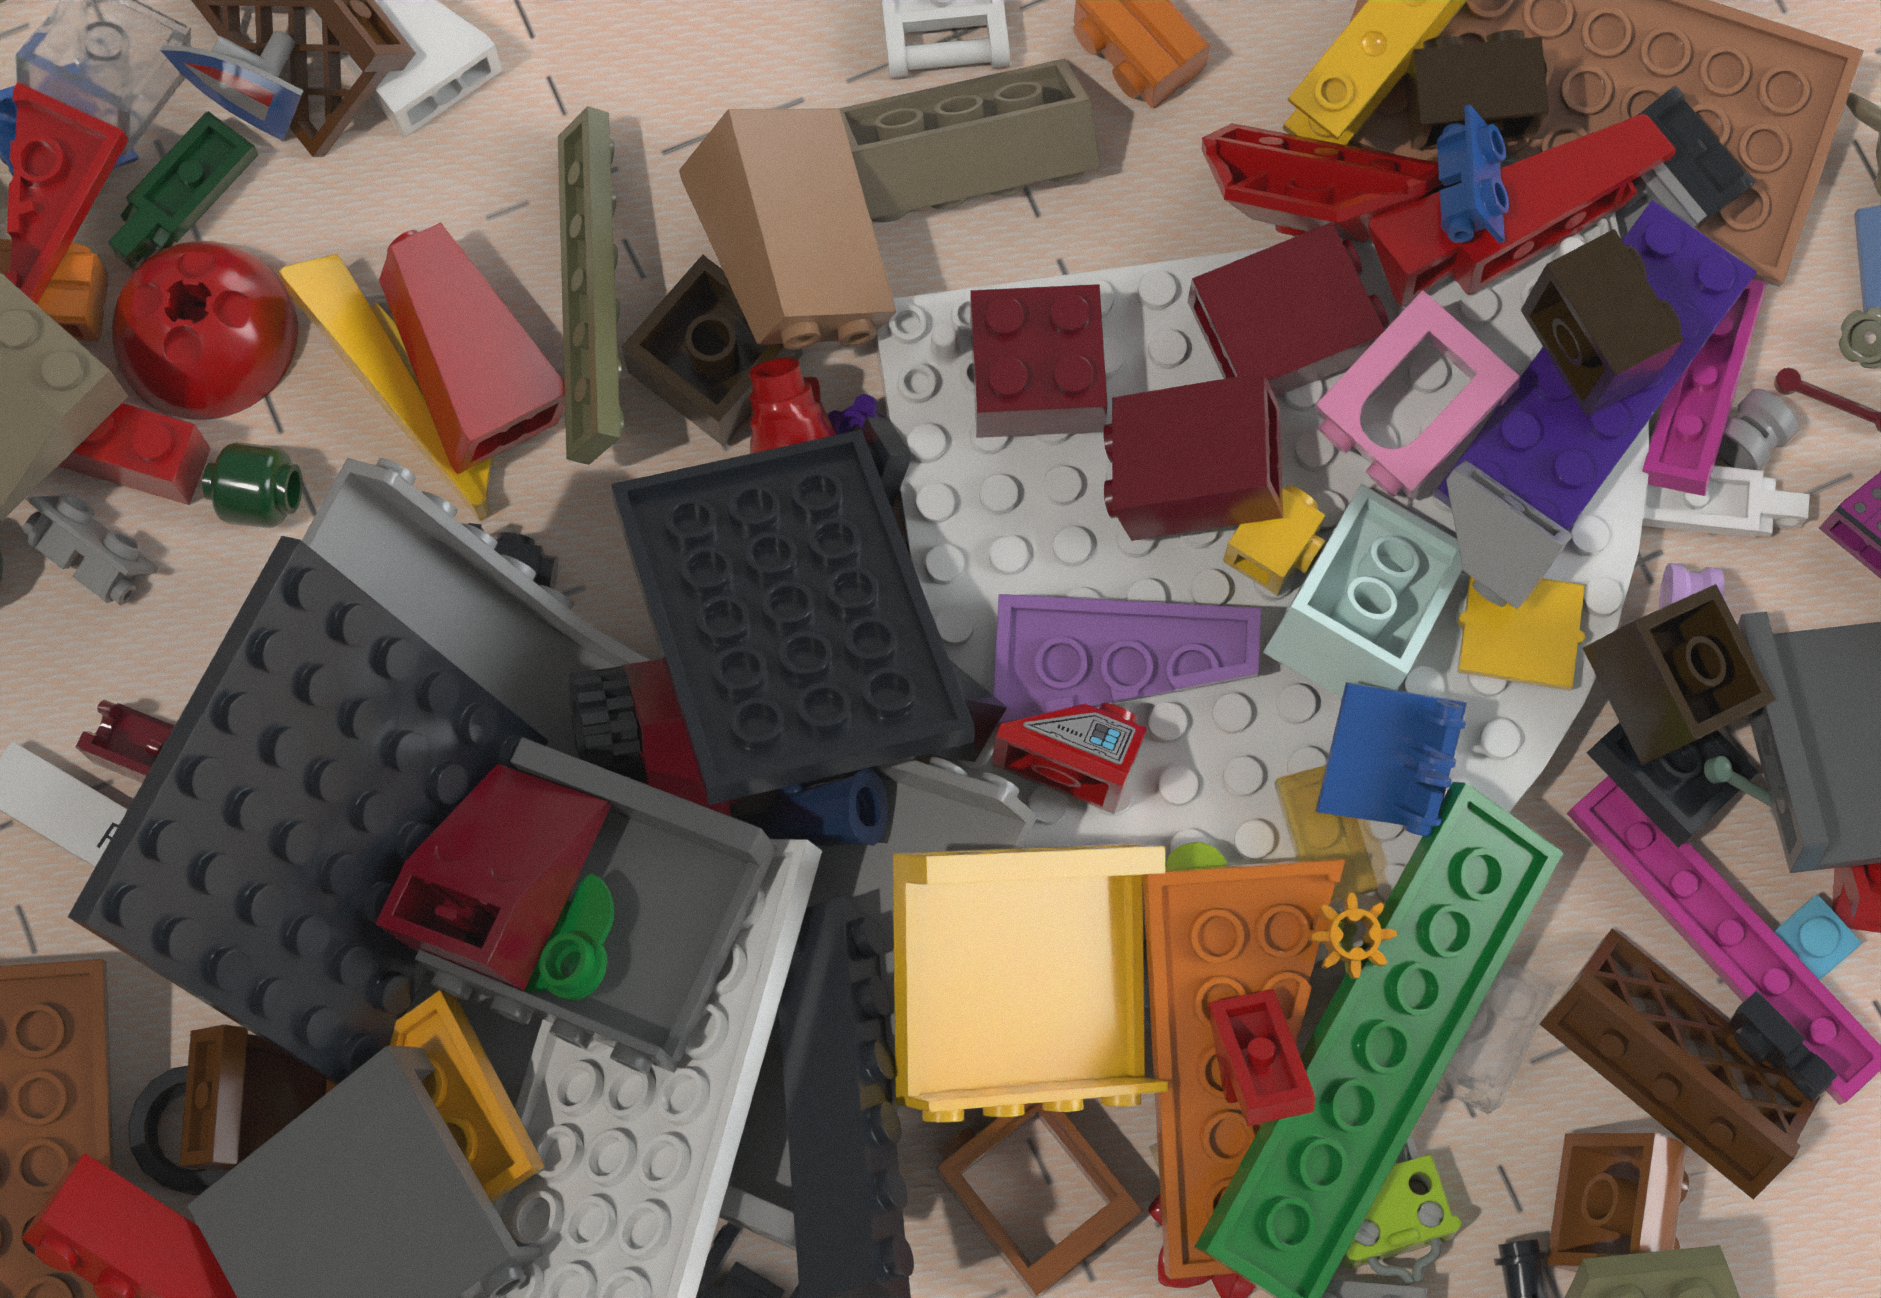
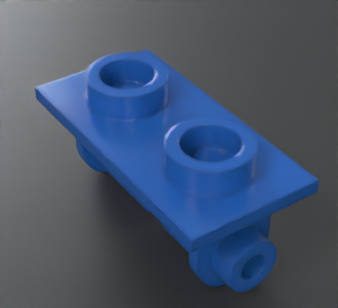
[1437,104,1509,243]

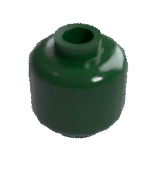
[202,442,303,528]

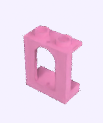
[1316,290,1520,500]

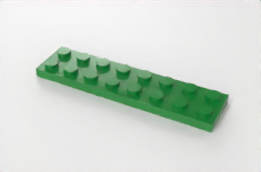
[1194,782,1564,1298]

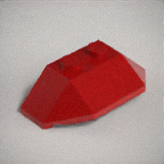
[1201,123,1443,243]

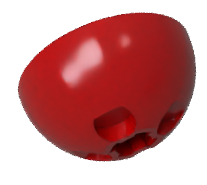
[112,241,298,420]

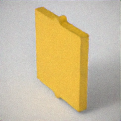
[1457,575,1585,691]

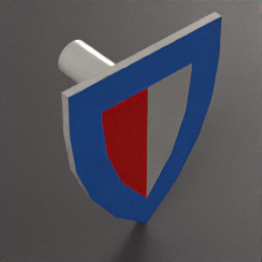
[160,31,303,141]

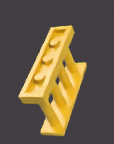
[1283,0,1467,145]

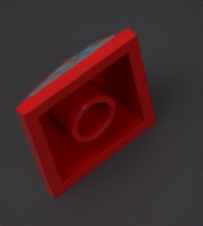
[992,703,1147,814]

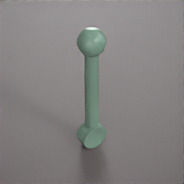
[1704,756,1772,808]

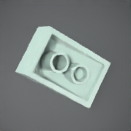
[1263,484,1463,699]

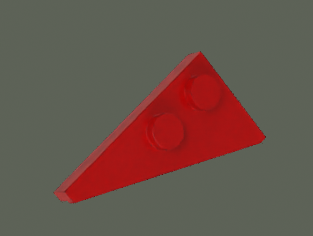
[5,82,129,304]

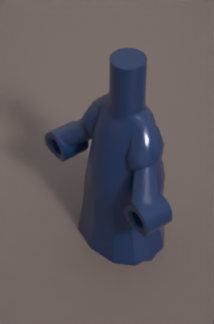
[733,768,889,846]

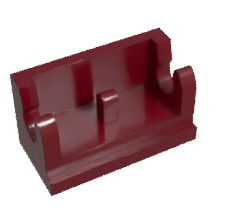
[76,700,175,783]

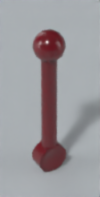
[1774,367,1881,432]

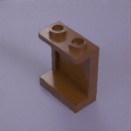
[179,1024,337,1171]

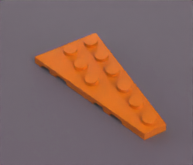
[1142,858,1345,1279]

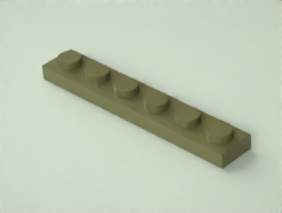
[558,106,624,465]

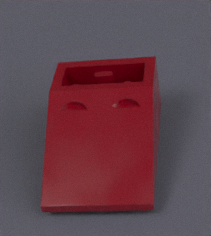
[375,764,611,992]

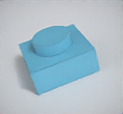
[1773,894,1862,980]

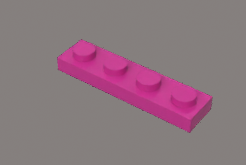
[1642,279,1765,496]

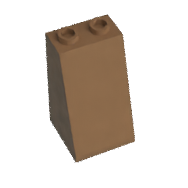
[679,108,896,350]

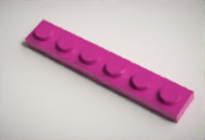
[1566,776,1881,1105]

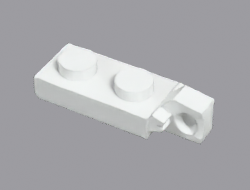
[1642,466,1810,538]

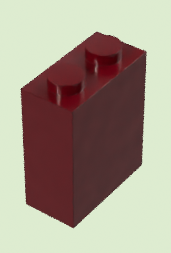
[1187,222,1389,397]
[1103,372,1284,541]

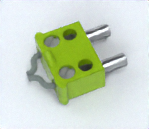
[1341,1134,1462,1285]

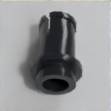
[1494,1239,1548,1298]

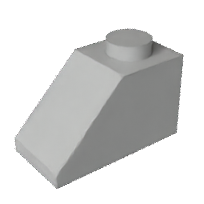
[1446,460,1573,609]

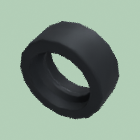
[128,1066,229,1196]

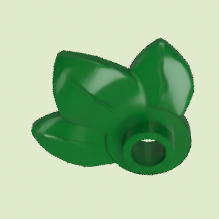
[520,873,615,1001]

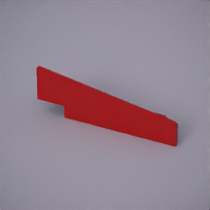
[1368,114,1676,307]

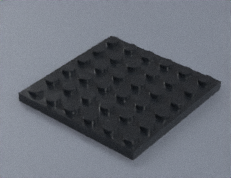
[68,536,548,1085]

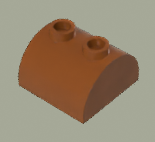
[1546,1133,1689,1272]

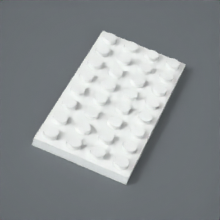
[487,839,822,1298]

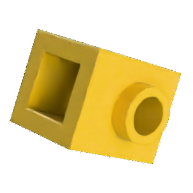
[1223,485,1326,596]

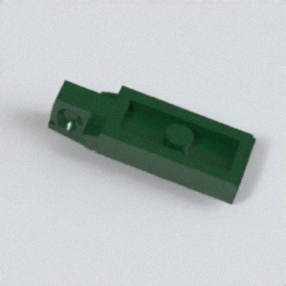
[108,111,258,271]

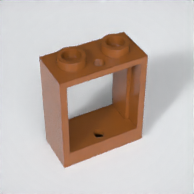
[936,1102,1142,1298]

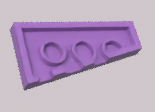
[993,594,1261,726]

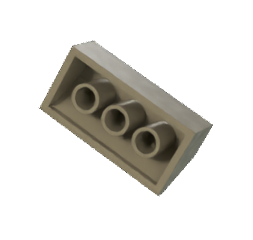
[839,58,1101,223]

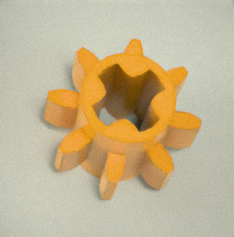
[1309,893,1397,979]

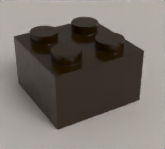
[1405,30,1549,150]
[1521,229,1684,417]
[621,254,803,446]
[1582,584,1776,765]

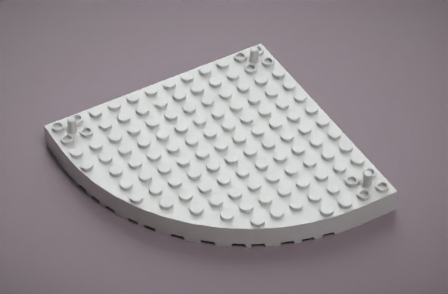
[875,212,1649,1032]

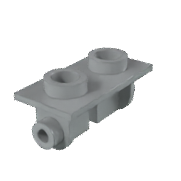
[23,493,158,605]

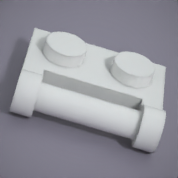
[881,0,1010,78]

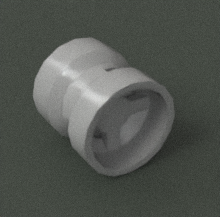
[1718,389,1799,471]

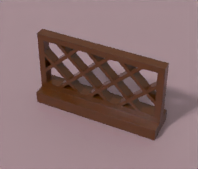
[191,0,416,157]
[1539,928,1820,1200]

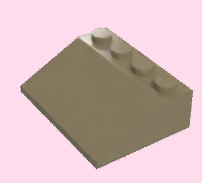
[0,272,128,523]

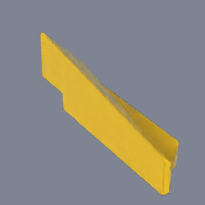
[277,253,495,521]

